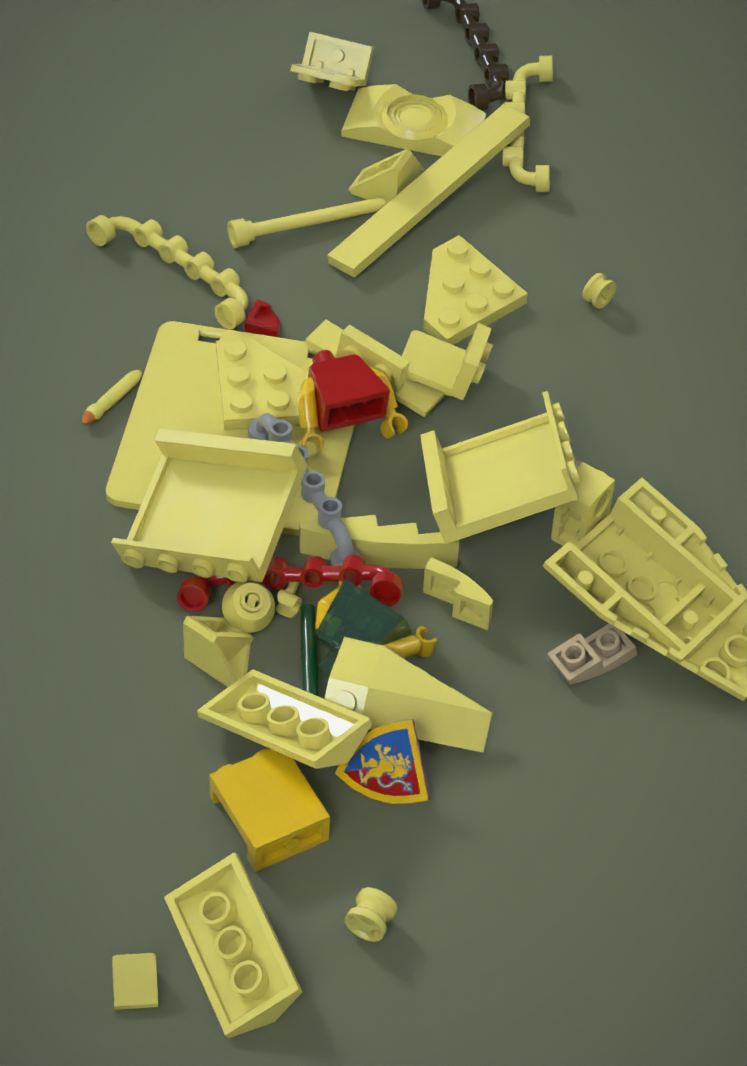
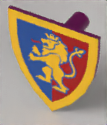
[334,719,430,804]

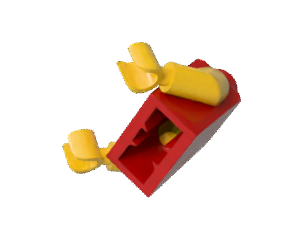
[298,350,408,456]

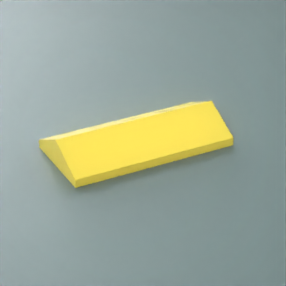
[197,669,372,769]
[164,852,302,1038]

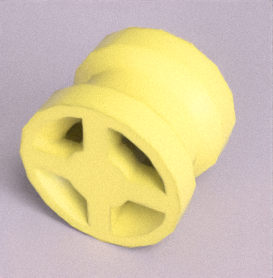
[345,887,397,942]

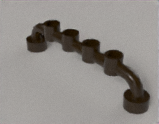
[421,0,509,110]

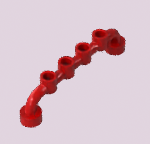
[177,555,403,612]

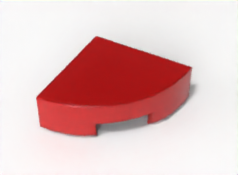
[244,299,280,337]

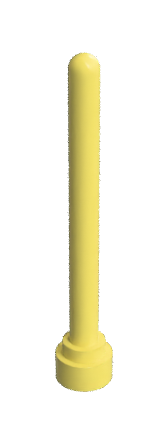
[227,197,387,248]

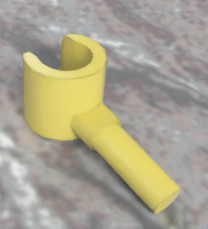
[276,582,302,619]

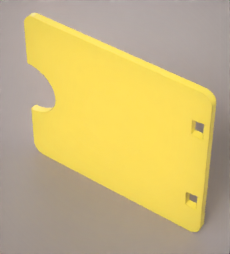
[106,321,355,536]

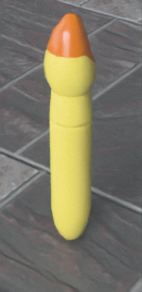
[82,370,142,425]

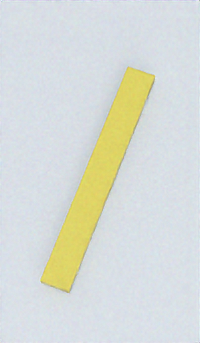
[327,104,530,278]

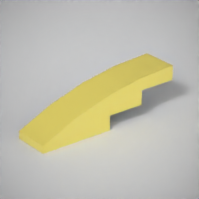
[299,515,459,569]

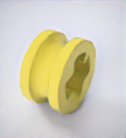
[582,273,617,309]

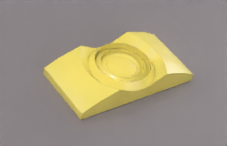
[341,84,486,156]

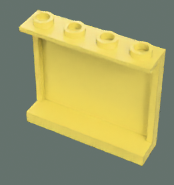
[420,391,581,544]
[111,428,308,583]

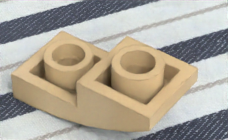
[547,624,637,685]

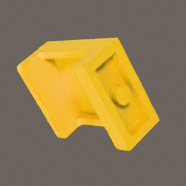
[209,749,330,872]

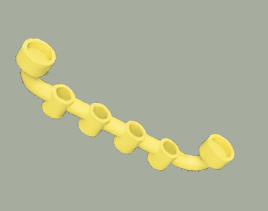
[503,55,553,193]
[86,215,249,330]

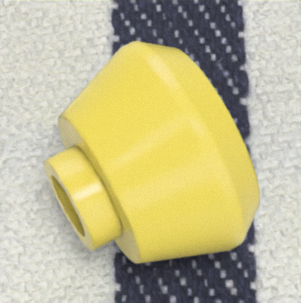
[222,580,275,633]

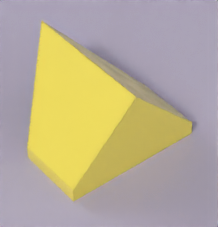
[348,148,424,203]
[183,616,254,687]

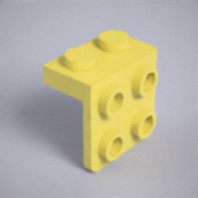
[290,32,375,91]
[402,323,493,400]

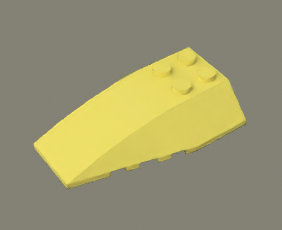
[543,478,747,701]

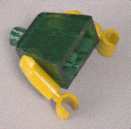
[315,579,438,678]

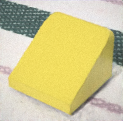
[112,953,158,1010]

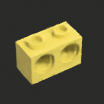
[551,462,615,546]

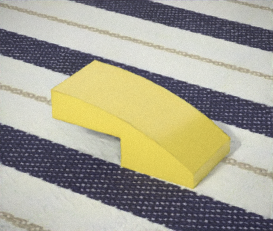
[423,557,493,630]

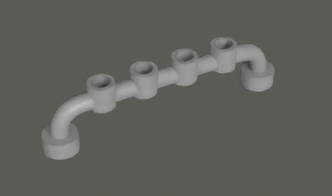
[248,413,361,566]

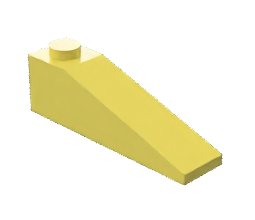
[324,637,493,753]

